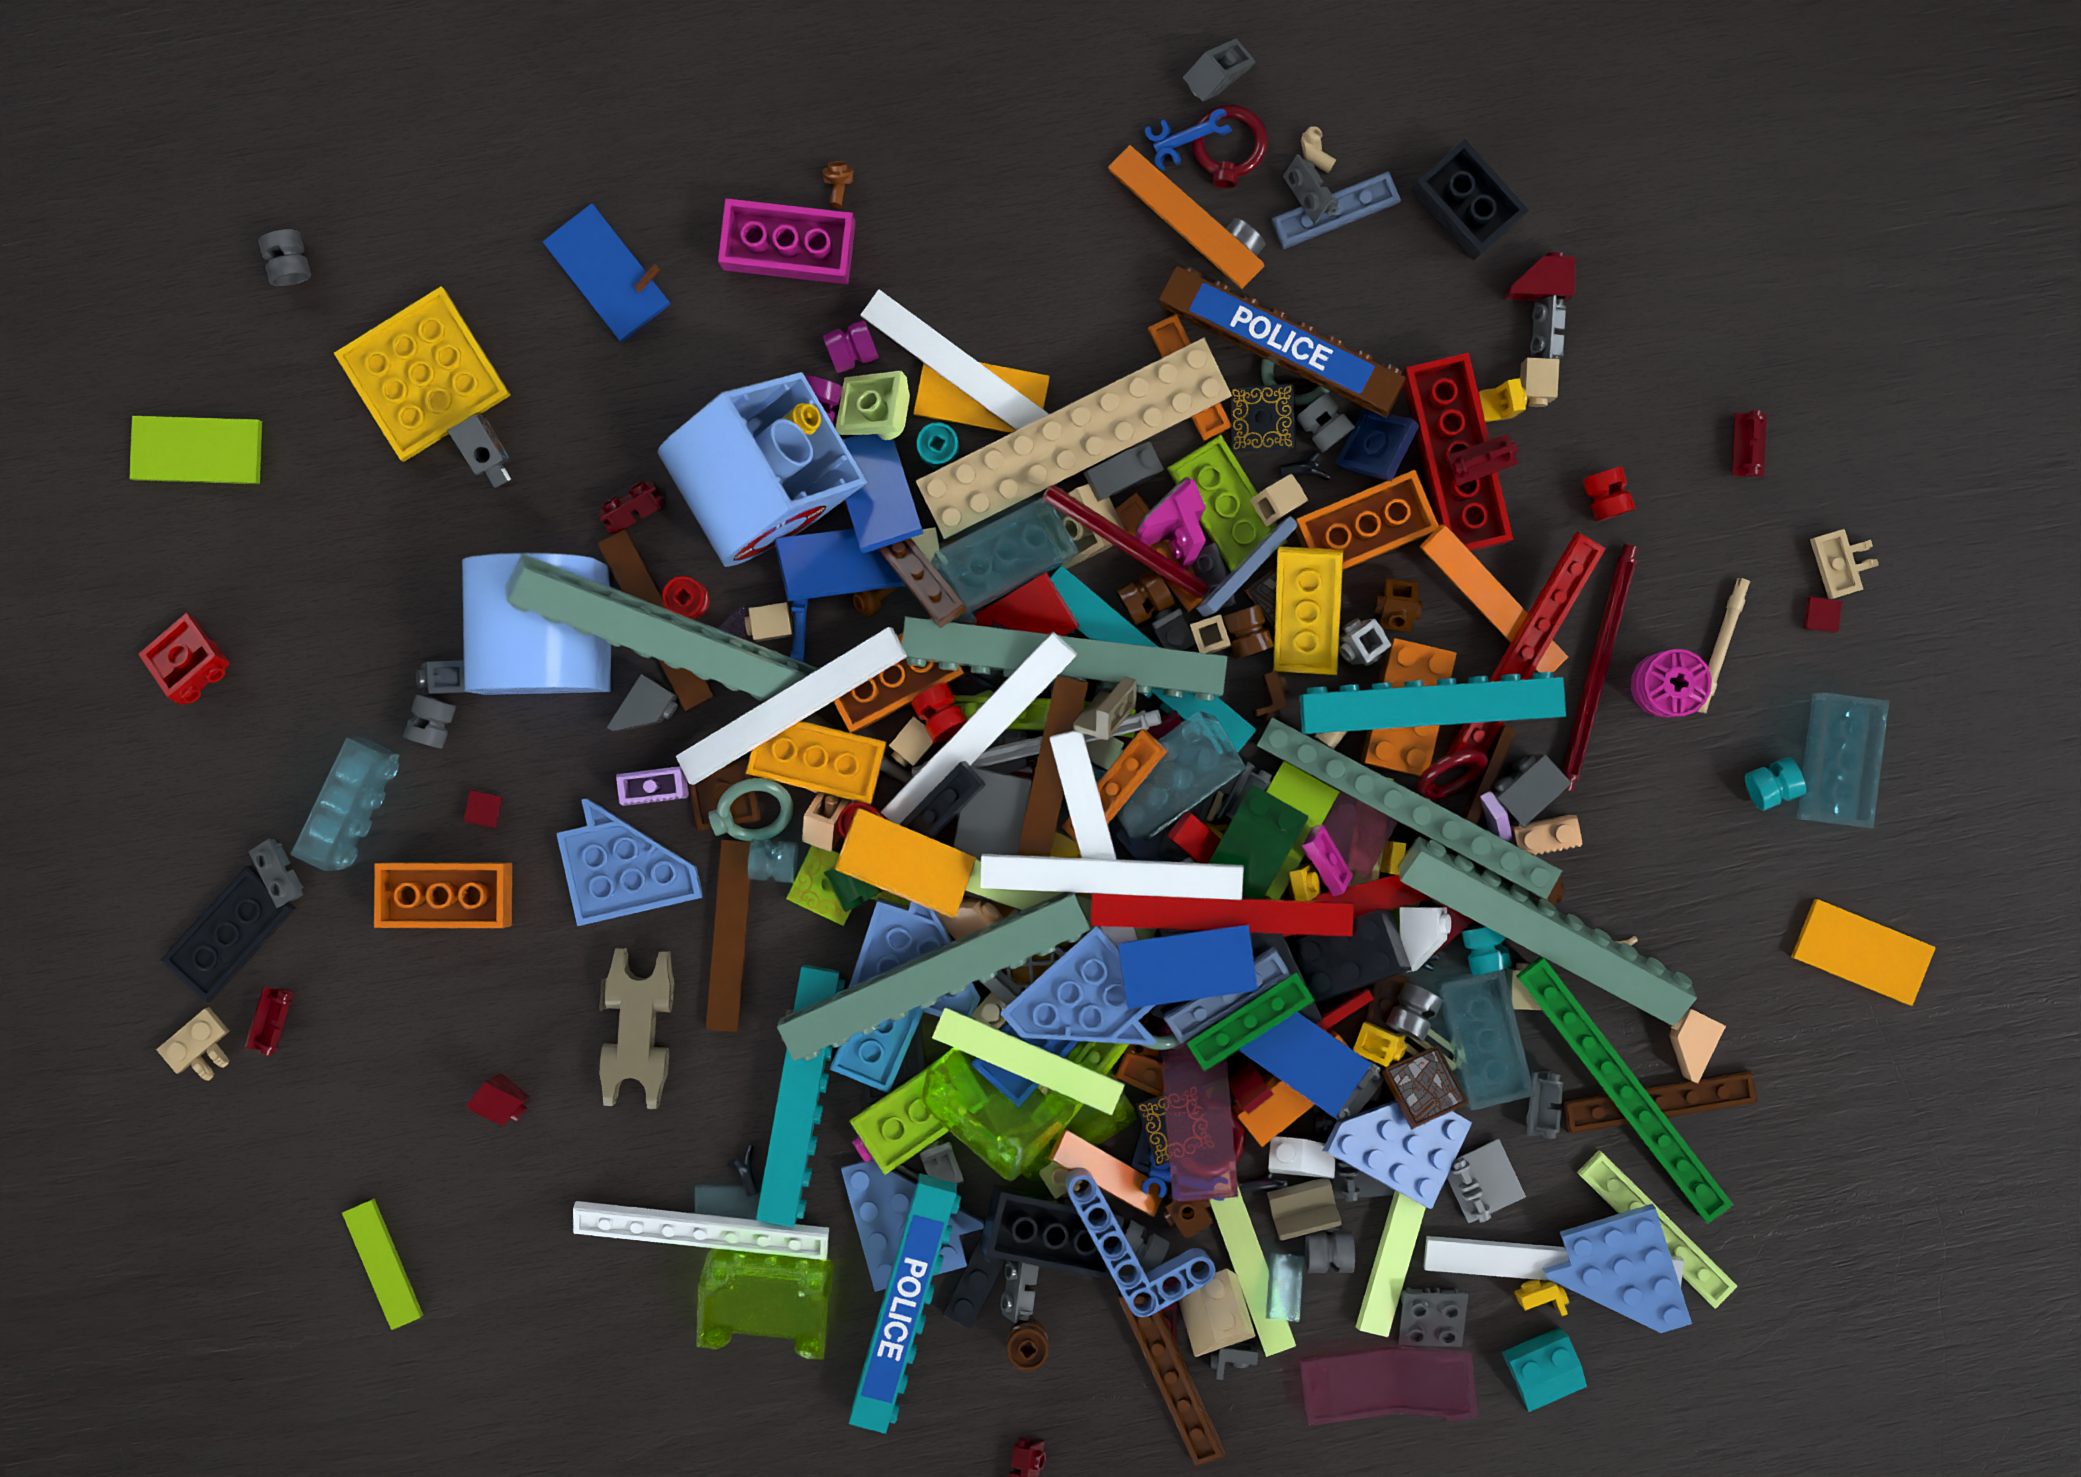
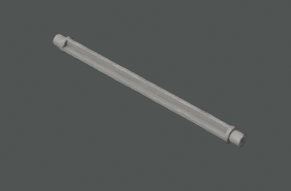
[912,710,1161,777]

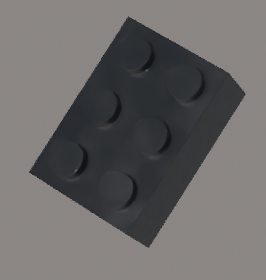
[1411,139,1529,261]
[1292,909,1412,1003]

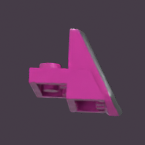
[1135,477,1206,568]

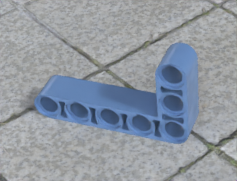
[1065,1168,1215,1317]

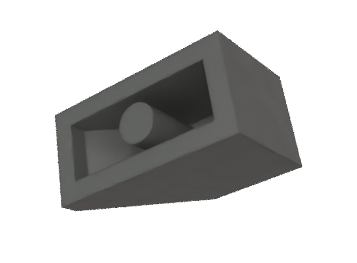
[1183,38,1256,102]
[1084,442,1164,502]
[607,674,678,732]

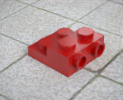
[138,613,230,706]

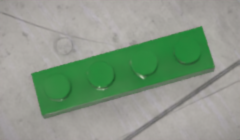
[1187,973,1315,1071]

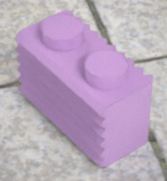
[616,766,689,806]

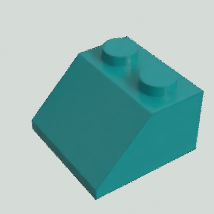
[1502,1327,1587,1412]

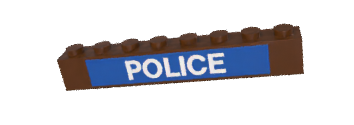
[1159,266,1406,419]

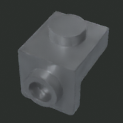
[920,1140,964,1186]

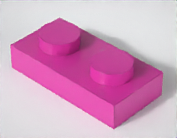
[1303,824,1353,896]

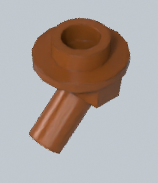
[822,161,854,208]
[853,587,897,616]

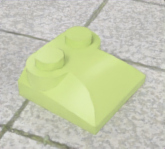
[835,371,910,440]

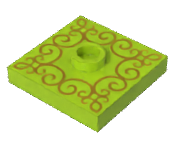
[786,845,852,926]

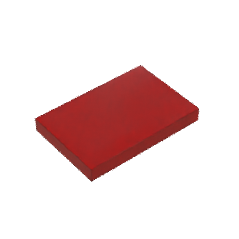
[966,572,1080,636]

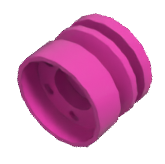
[1631,649,1712,718]

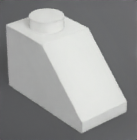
[1400,907,1451,972]
[1269,1136,1336,1178]

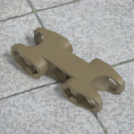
[599,947,675,1109]

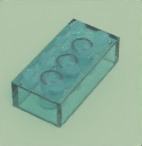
[931,498,1078,617]
[1797,692,1889,828]
[1117,710,1246,841]
[291,737,400,871]
[1435,969,1535,1111]

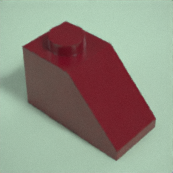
[1504,252,1575,302]
[465,1073,530,1126]

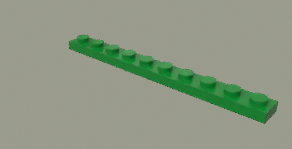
[1516,956,1733,1224]

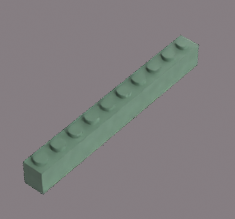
[505,554,819,702]
[902,617,1227,702]
[1257,718,1562,899]
[1398,837,1697,1027]
[777,892,1090,1061]

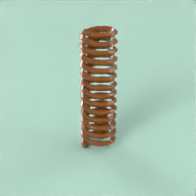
[634,264,660,293]

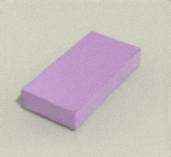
[1480,791,1513,844]

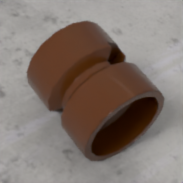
[1116,570,1175,626]
[1222,604,1274,659]
[1007,1319,1049,1371]

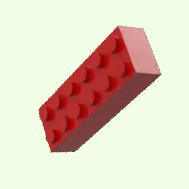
[1401,353,1513,552]

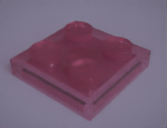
[1323,792,1398,878]

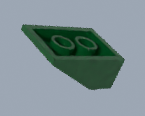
[1208,784,1309,899]

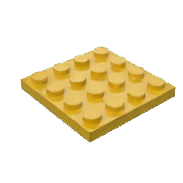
[334,286,511,462]

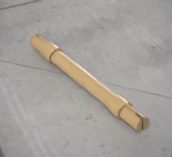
[1697,578,1750,714]

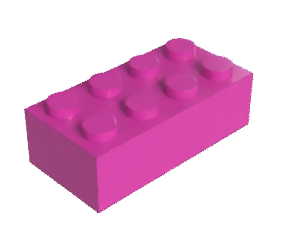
[718,198,856,284]

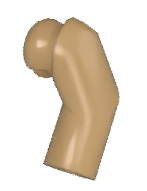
[1301,126,1336,173]

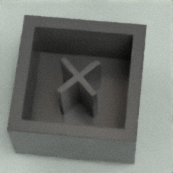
[1491,754,1572,827]

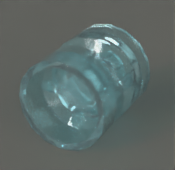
[748,839,798,883]

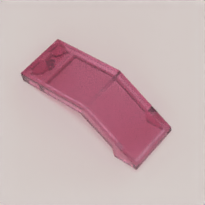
[1161,1026,1238,1202]
[1299,1346,1479,1426]

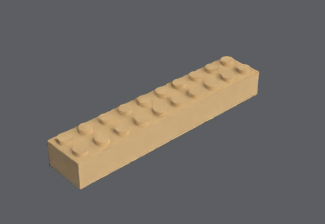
[916,338,1232,539]

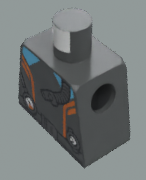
[448,414,511,489]

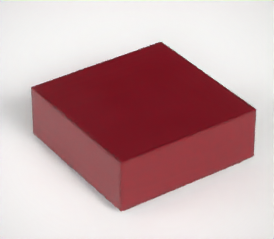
[1803,597,1842,633]
[463,790,504,828]

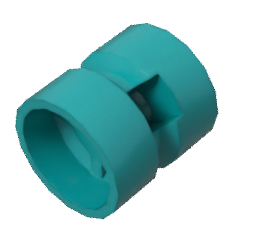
[917,422,960,470]
[1745,757,1806,811]
[1461,924,1512,975]

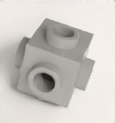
[1339,618,1392,666]

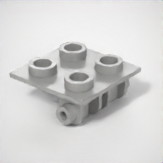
[1447,1139,1526,1224]

